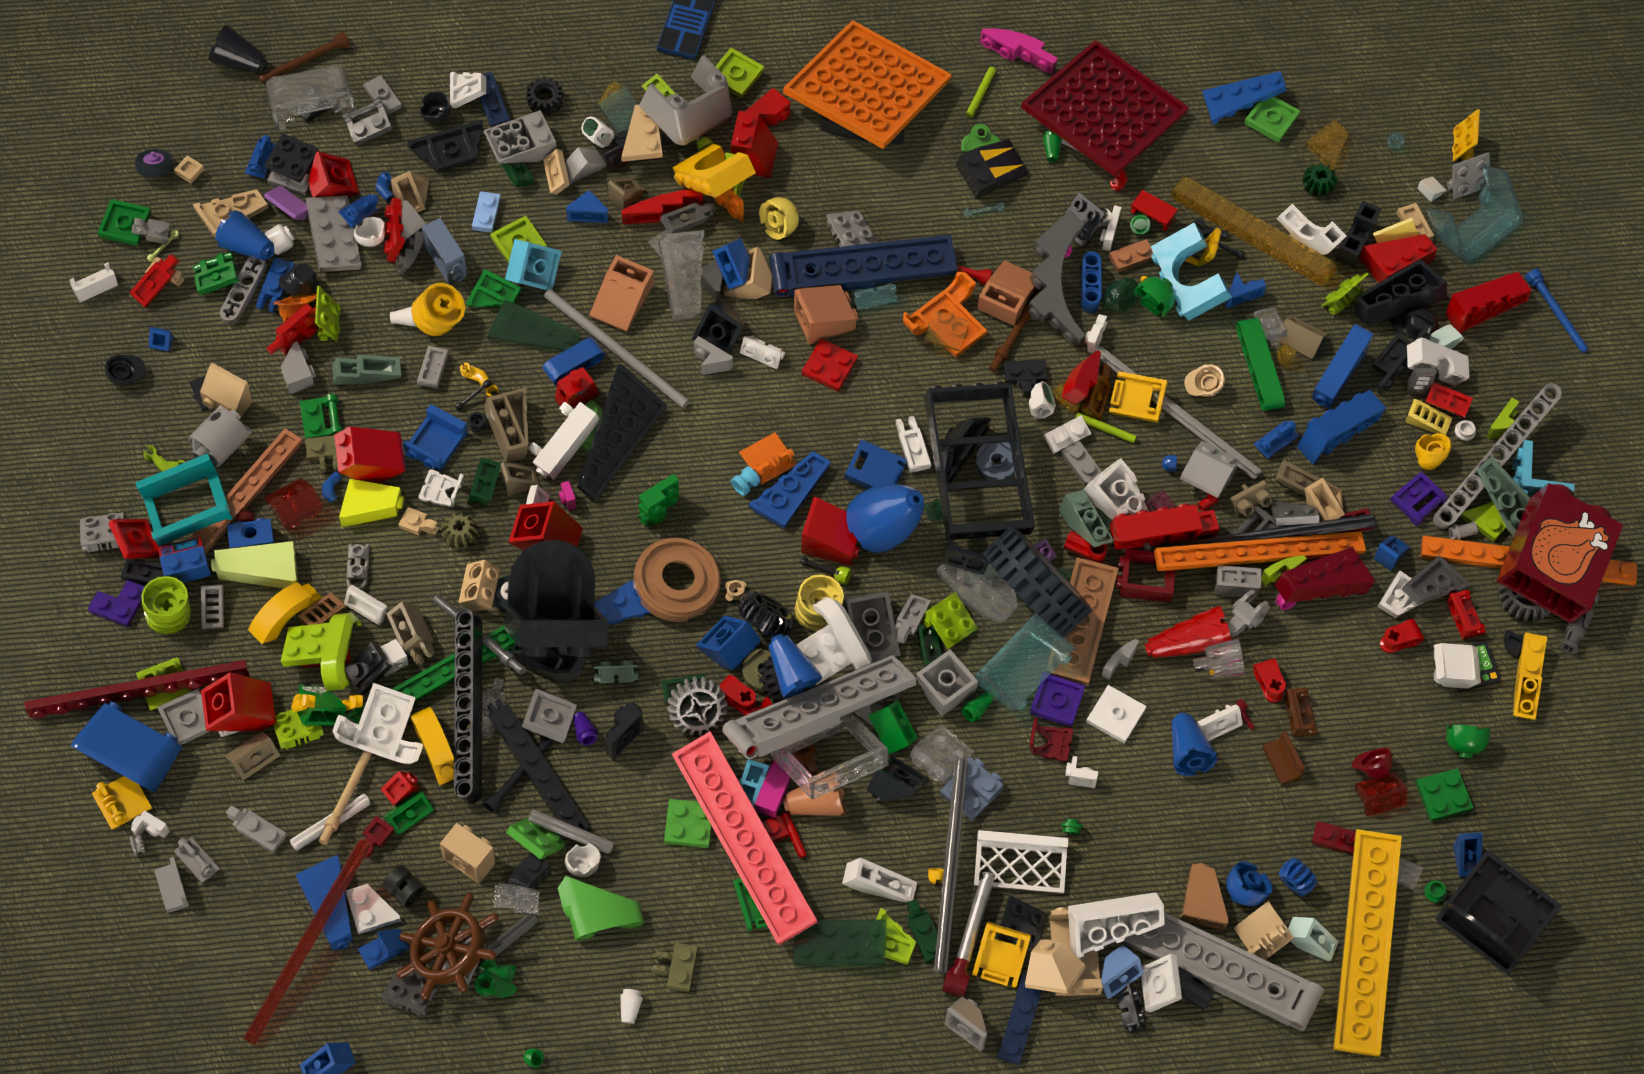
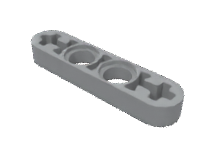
[220,257,267,326]

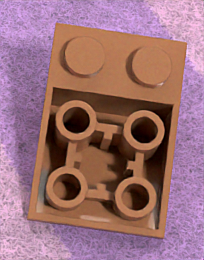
[589,255,654,332]
[977,260,1036,326]

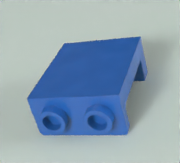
[403,404,468,472]

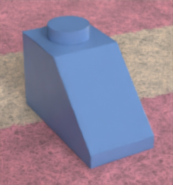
[1101,945,1144,999]

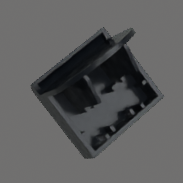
[504,540,608,657]
[1435,850,1562,975]

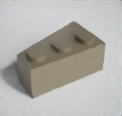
[484,388,528,463]

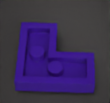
[88,580,144,628]

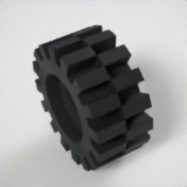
[526,76,563,116]

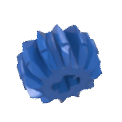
[1279,858,1317,897]

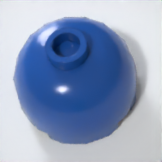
[1226,861,1273,907]

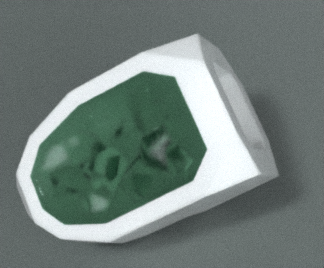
[581,117,614,148]
[1029,381,1056,419]

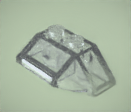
[936,563,1018,623]

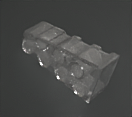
[658,230,704,321]

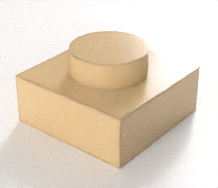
[174,155,204,184]

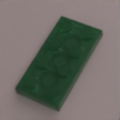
[793,920,887,966]

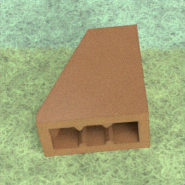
[1180,863,1228,931]

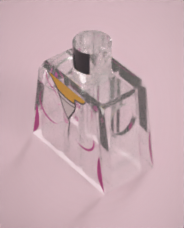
[1193,639,1244,678]

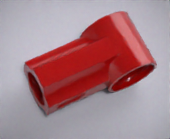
[1063,531,1107,564]

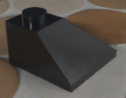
[692,300,745,355]
[866,756,930,802]

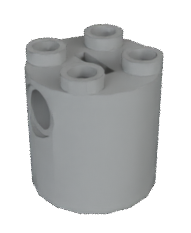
[188,405,252,467]

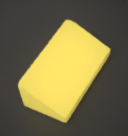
[1373,218,1419,243]

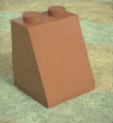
[794,285,858,345]

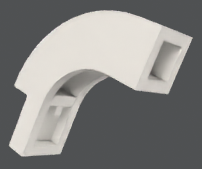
[1277,204,1346,255]

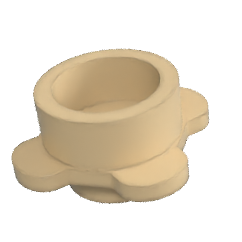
[725,580,746,602]

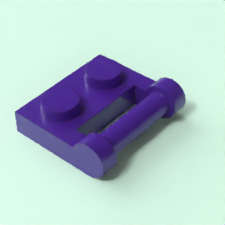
[1391,471,1448,526]

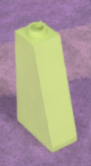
[211,541,298,589]

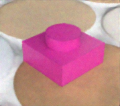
[558,481,576,511]

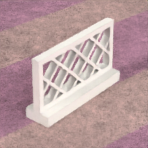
[974,830,1068,894]

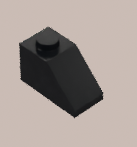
[502,853,551,904]

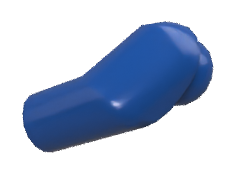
[375,172,394,202]
[322,472,342,502]

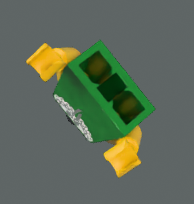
[291,682,363,725]

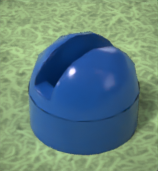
[1162,455,1177,472]

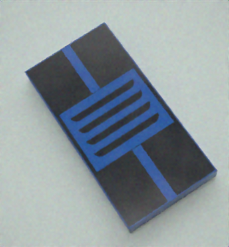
[657,0,716,60]

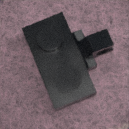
[1003,360,1047,397]

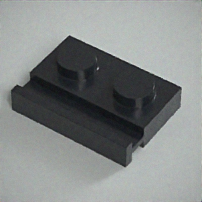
[345,642,392,694]

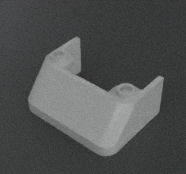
[639,55,733,145]

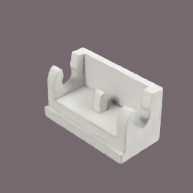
[69,263,118,302]

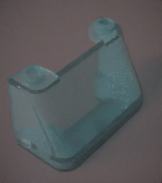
[974,613,1075,712]

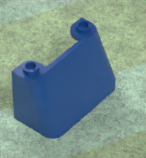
[70,701,183,793]

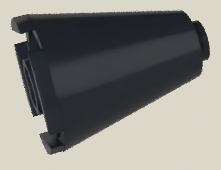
[208,25,268,74]

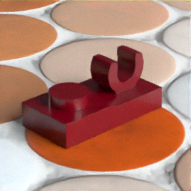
[1311,821,1356,855]

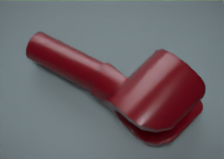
[1235,699,1255,730]

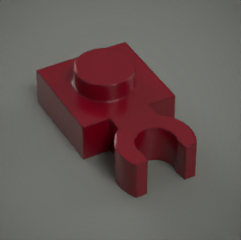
[355,816,395,858]

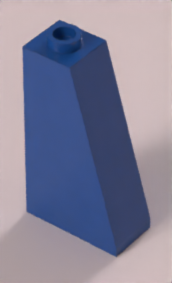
[1311,324,1373,409]
[296,855,353,951]

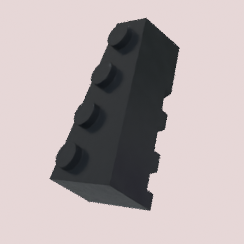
[1355,259,1447,326]

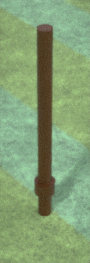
[989,289,1042,373]

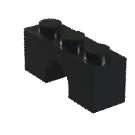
[1335,201,1382,268]

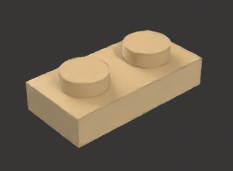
[543,149,570,195]
[1397,203,1434,240]

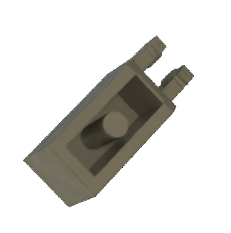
[386,602,435,665]

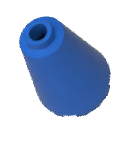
[215,210,274,260]
[769,634,822,698]
[1172,713,1217,776]

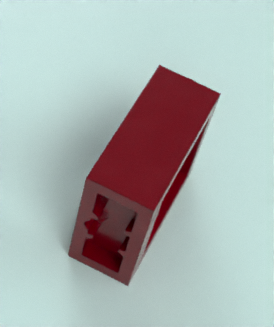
[1116,549,1176,603]

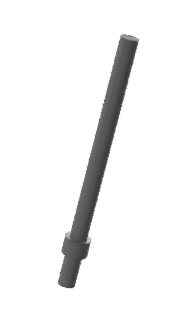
[433,594,526,675]

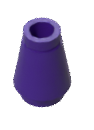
[573,711,598,745]

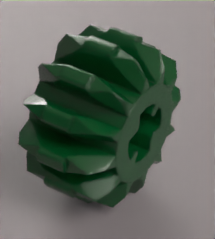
[1302,162,1338,198]

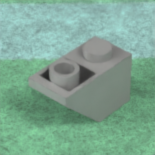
[281,341,316,394]

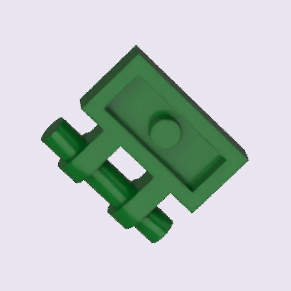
[193,252,239,296]

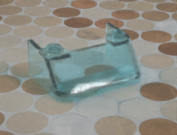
[1427,166,1523,263]

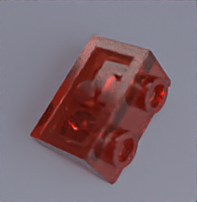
[1355,772,1407,816]

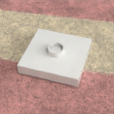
[1086,685,1147,744]
[1141,954,1182,1012]

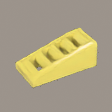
[1405,399,1452,435]

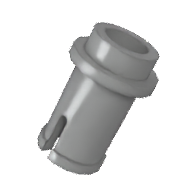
[1448,522,1478,540]

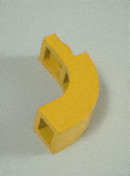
[248,582,323,644]
[410,707,454,785]

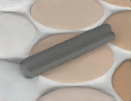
[482,912,538,961]

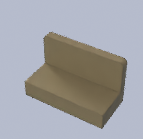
[1276,315,1327,358]
[225,732,281,780]

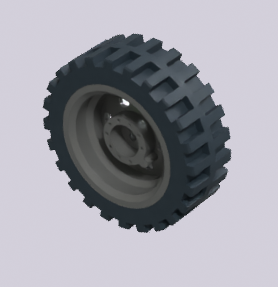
[983,526,1092,637]

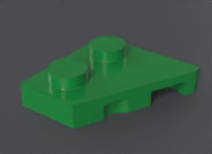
[466,269,522,307]

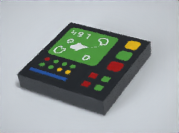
[1457,641,1501,693]

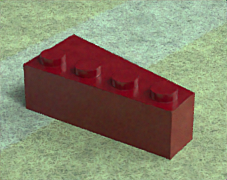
[1275,546,1375,603]

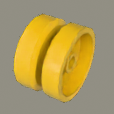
[411,283,465,336]

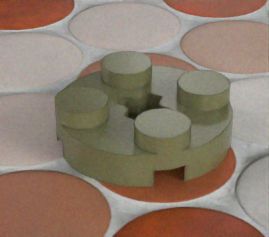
[742,649,771,694]

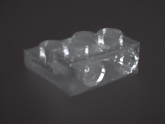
[910,724,974,784]

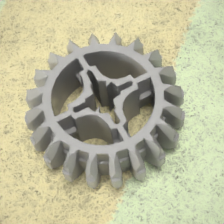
[667,676,727,736]

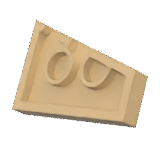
[193,189,268,237]

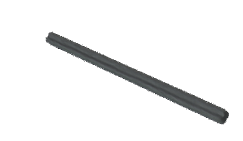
[934,758,968,975]

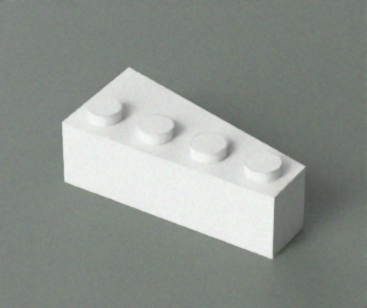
[1068,893,1165,958]

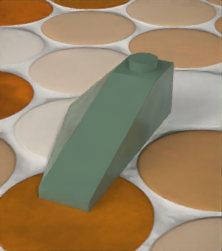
[1477,456,1530,536]

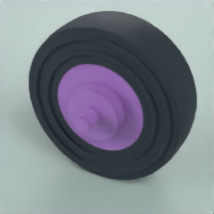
[135,149,173,177]

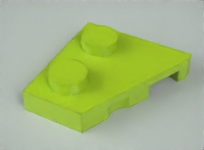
[1461,502,1506,542]

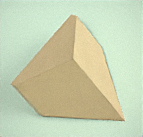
[391,171,430,213]
[1305,478,1345,521]

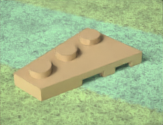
[621,105,663,162]

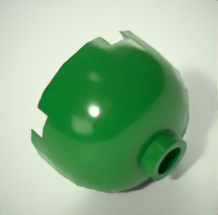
[1134,277,1176,318]
[1446,725,1491,758]

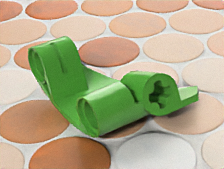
[558,876,645,941]

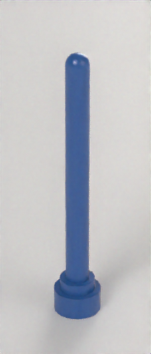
[1525,268,1588,353]

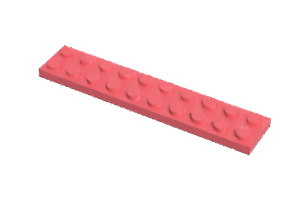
[672,732,818,945]

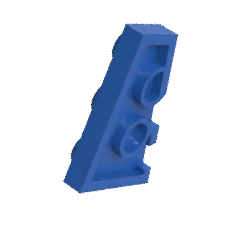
[594,580,650,625]

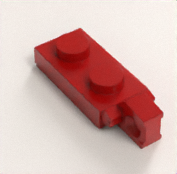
[130,254,180,307]

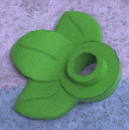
[961,124,1000,152]

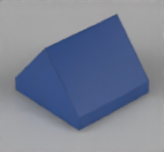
[148,327,174,352]

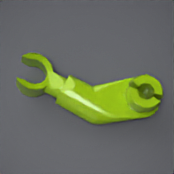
[143,445,185,472]

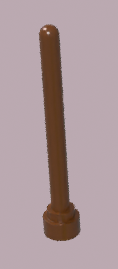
[259,31,350,82]

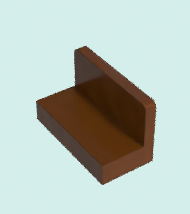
[1262,731,1305,786]

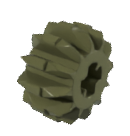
[441,511,478,549]

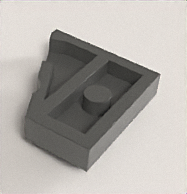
[1270,501,1319,526]

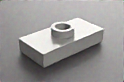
[363,75,402,115]
[417,346,449,389]

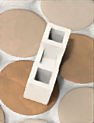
[1407,337,1469,386]

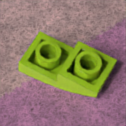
[1261,555,1307,586]

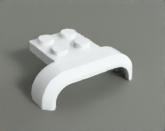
[796,597,872,685]
[332,683,423,765]

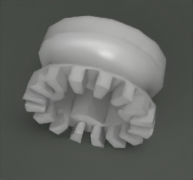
[130,834,146,856]

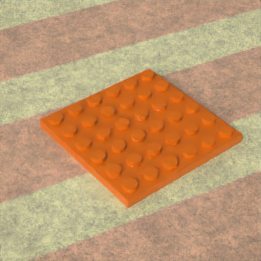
[783,20,952,149]

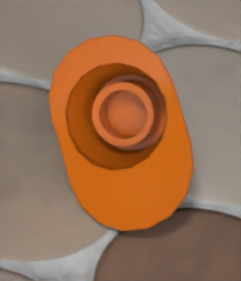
[273,293,317,322]

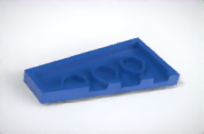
[1202,71,1286,125]
[748,451,831,529]

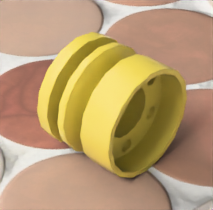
[794,574,844,632]

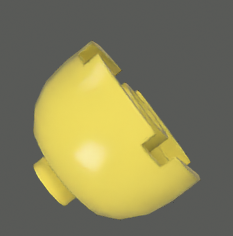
[759,197,799,240]

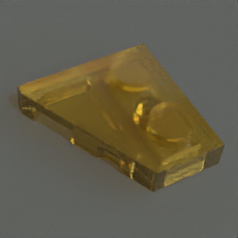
[1305,120,1349,170]

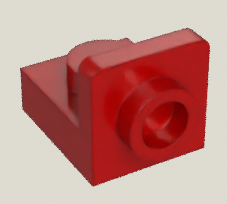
[380,771,421,806]

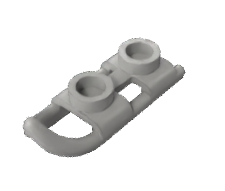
[346,544,370,591]

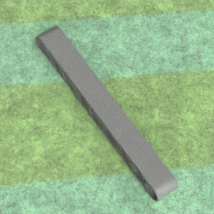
[1433,383,1562,530]

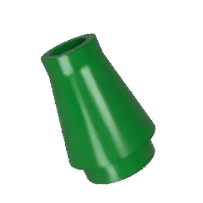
[1043,130,1062,162]
[961,691,993,722]

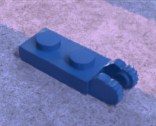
[256,258,295,313]

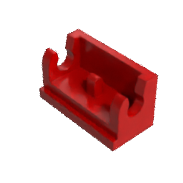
[1130,190,1178,232]
[1425,382,1473,419]
[1446,590,1486,640]

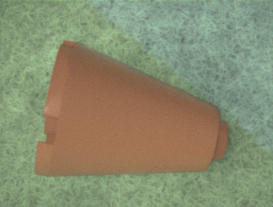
[783,771,847,816]

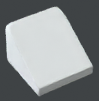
[1417,177,1446,202]

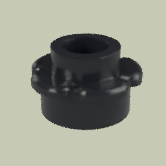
[467,412,488,432]

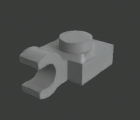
[131,218,169,244]

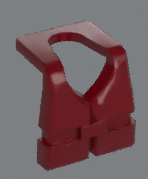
[1030,718,1073,762]

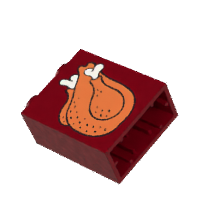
[1496,483,1623,623]

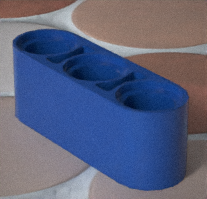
[1081,251,1102,313]
[543,337,605,386]

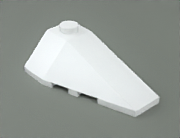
[1083,458,1151,551]

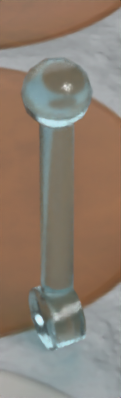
[963,202,1005,217]

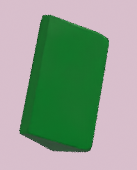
[383,791,434,836]

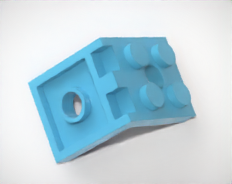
[1512,440,1574,498]

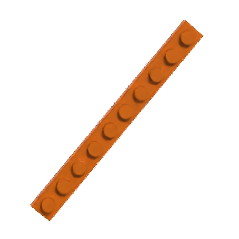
[1154,531,1366,571]
[1420,536,1637,586]

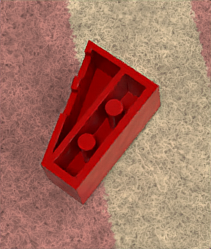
[1359,234,1438,283]

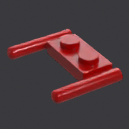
[762,812,807,858]

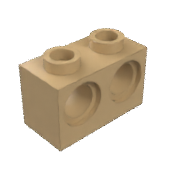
[458,560,500,612]

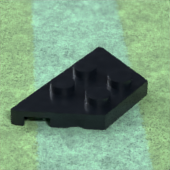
[407,120,484,173]

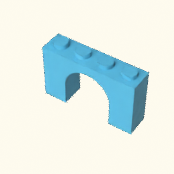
[1151,223,1232,321]

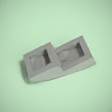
[1102,639,1139,680]

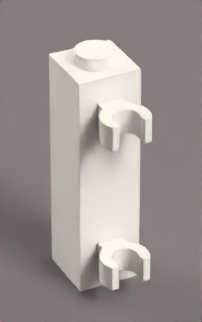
[528,402,600,480]

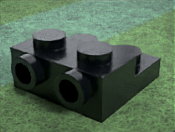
[605,702,643,761]

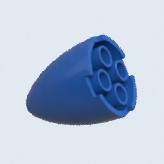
[846,484,924,553]

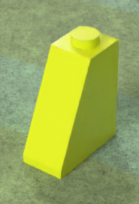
[339,479,404,527]

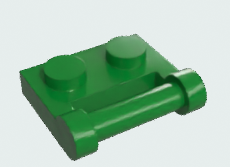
[299,394,343,439]

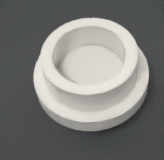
[1455,420,1476,441]

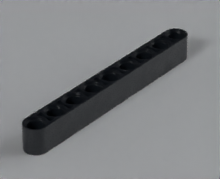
[454,609,482,804]

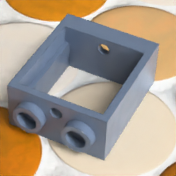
[422,218,467,285]

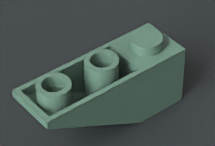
[1059,490,1114,547]

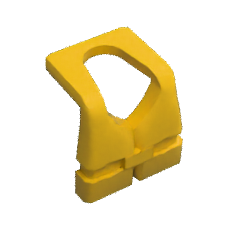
[1185,228,1222,267]

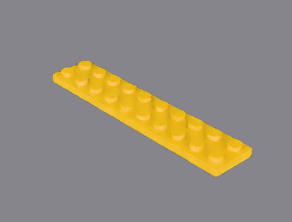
[1333,829,1402,1057]

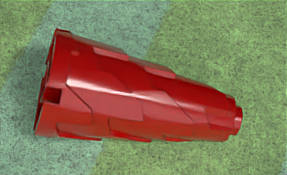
[1144,606,1233,659]

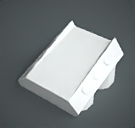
[1434,643,1481,689]

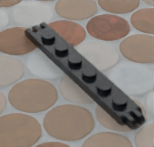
[487,699,590,841]

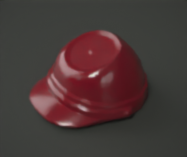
[1351,747,1393,779]

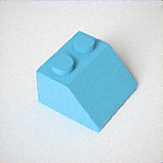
[505,239,562,290]

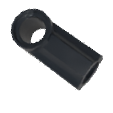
[1178,969,1215,1011]

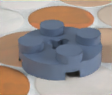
[976,442,1015,480]

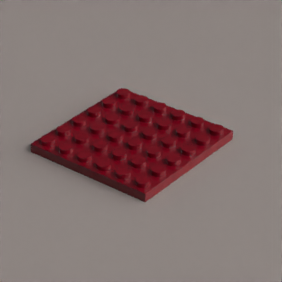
[1020,40,1189,177]

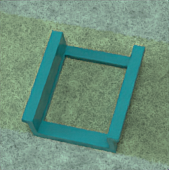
[135,453,233,547]

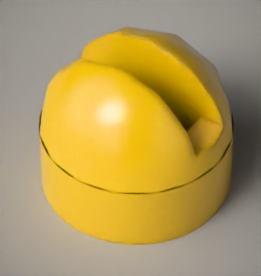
[928,868,944,885]

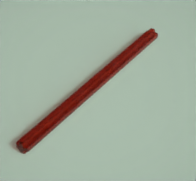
[244,839,371,1044]

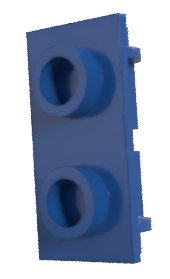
[245,135,276,179]
[338,194,379,227]
[1254,420,1299,459]

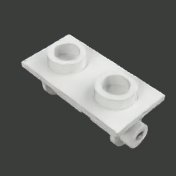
[740,335,785,369]

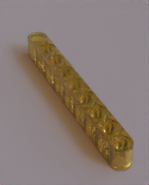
[1171,176,1337,286]

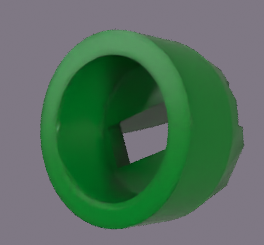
[523,1048,544,1068]

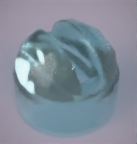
[1387,132,1404,150]

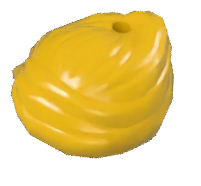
[1415,433,1452,471]

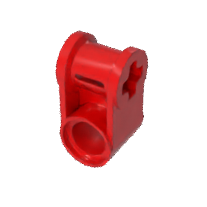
[1380,619,1424,653]
[1253,658,1286,703]
[720,675,757,714]

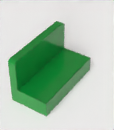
[868,699,918,754]

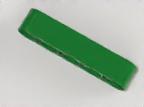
[1236,318,1285,412]

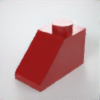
[745,88,791,125]

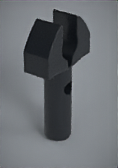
[1191,219,1229,239]

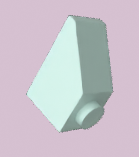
[1288,917,1339,961]

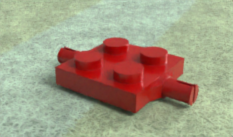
[266,303,317,355]

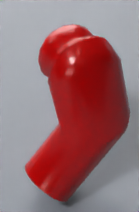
[1110,169,1128,191]
[1197,493,1219,512]

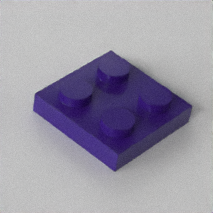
[1030,672,1085,727]

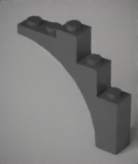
[1027,209,1085,347]

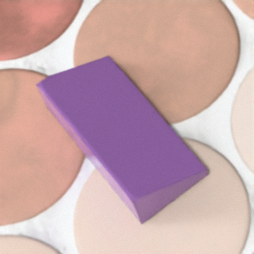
[264,186,308,220]

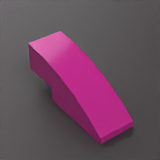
[754,755,797,818]

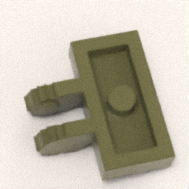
[305,436,338,473]
[651,943,698,992]

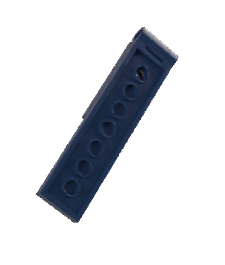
[769,235,958,297]

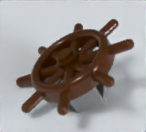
[396,893,499,1000]

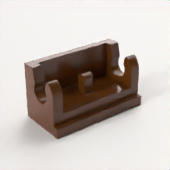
[1284,688,1317,738]

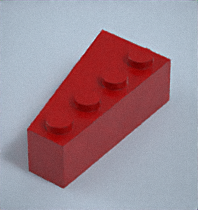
[1445,272,1532,333]
[1110,503,1203,549]

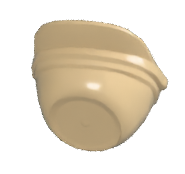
[1184,364,1225,397]

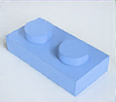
[472,191,501,233]

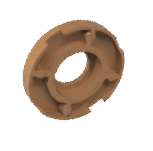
[633,538,721,622]

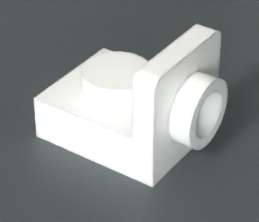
[1065,756,1098,788]
[131,811,170,839]

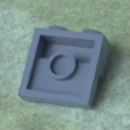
[939,757,1003,822]

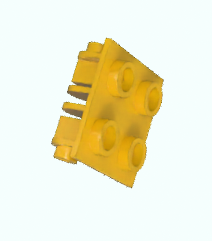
[1452,109,1480,162]
[92,776,152,830]

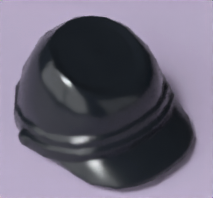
[279,264,318,296]
[105,354,146,387]

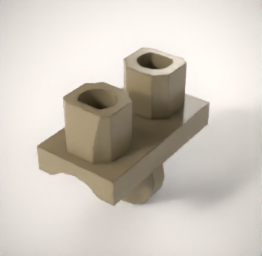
[1230,480,1272,517]

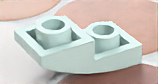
[1429,324,1464,349]

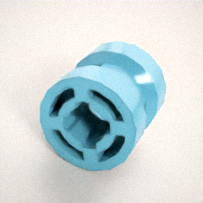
[731,466,761,496]

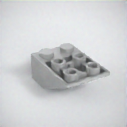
[484,110,557,164]

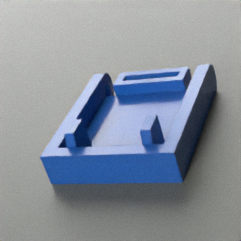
[844,439,907,489]

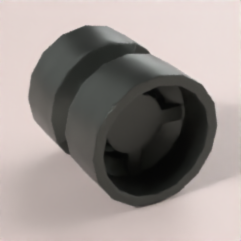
[382,865,426,908]

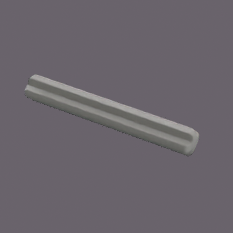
[528,810,614,854]

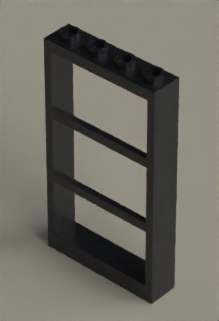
[924,382,1035,541]

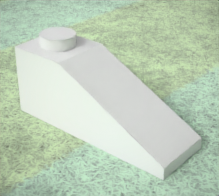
[842,858,917,903]

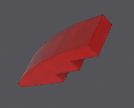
[621,189,703,225]

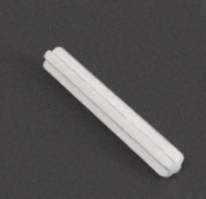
[290,794,371,851]

